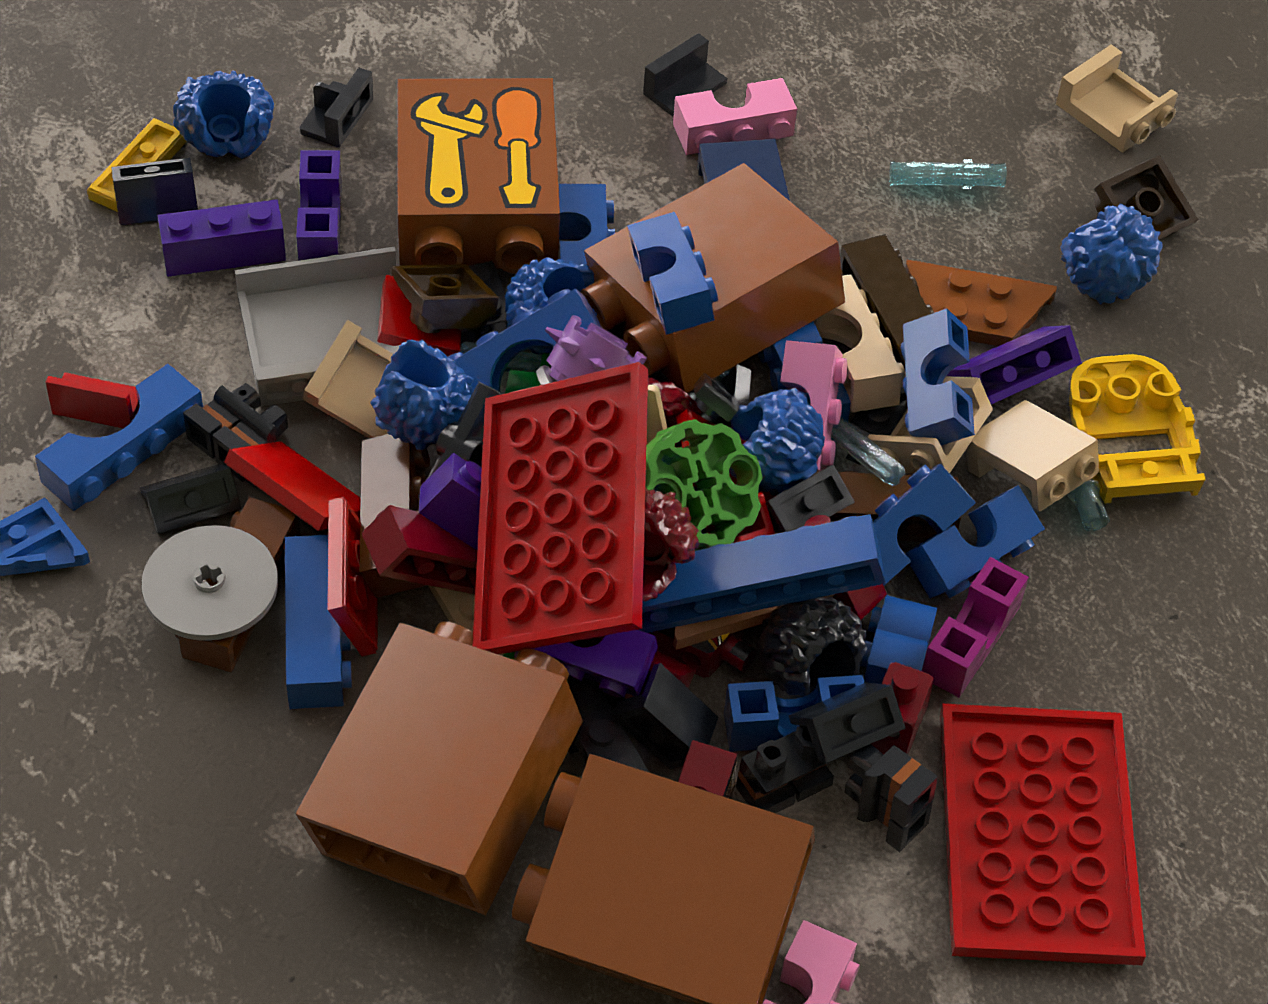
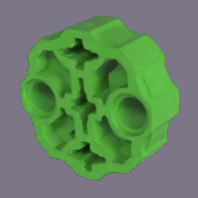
[645,419,763,551]

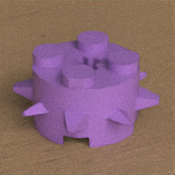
[545,315,647,381]

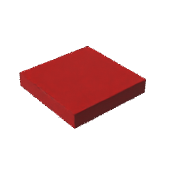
[377,275,461,357]

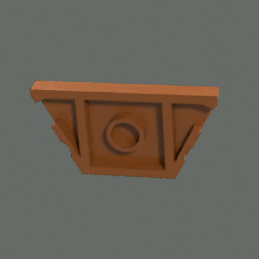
[905,259,1057,346]

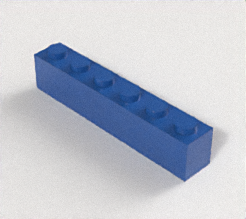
[638,514,886,633]

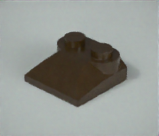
[1094,154,1199,241]
[391,264,499,333]

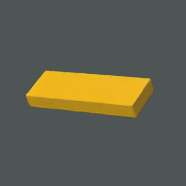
[87,118,187,212]

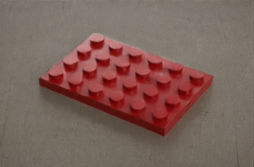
[472,362,648,655]
[940,703,1146,966]

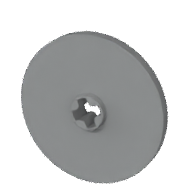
[142,525,278,641]

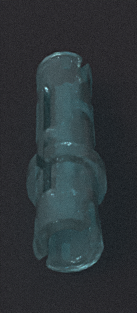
[889,159,1007,190]

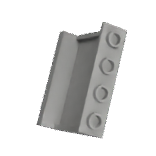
[234,247,400,407]

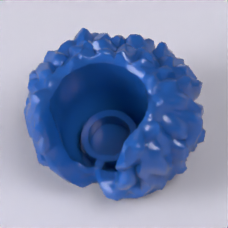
[173,71,274,159]
[1060,204,1163,305]
[505,257,597,355]
[370,340,474,450]
[729,388,825,495]

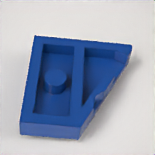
[0,497,90,576]

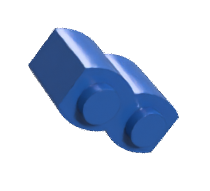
[860,595,937,684]

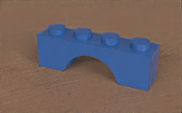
[448,288,603,392]
[35,364,203,511]

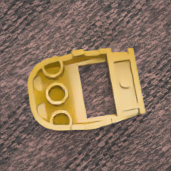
[1069,354,1205,503]

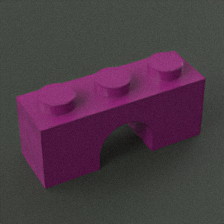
[922,557,1029,698]

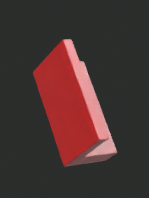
[45,372,139,429]

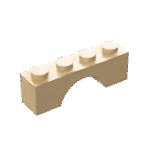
[814,274,906,413]

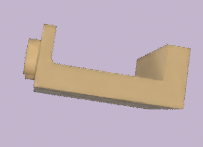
[1056,44,1178,153]
[302,320,393,439]
[865,376,993,474]
[966,400,1099,511]

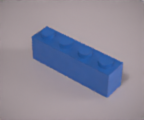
[285,535,352,709]

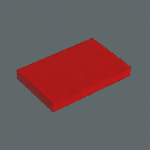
[224,441,361,531]
[328,497,378,657]

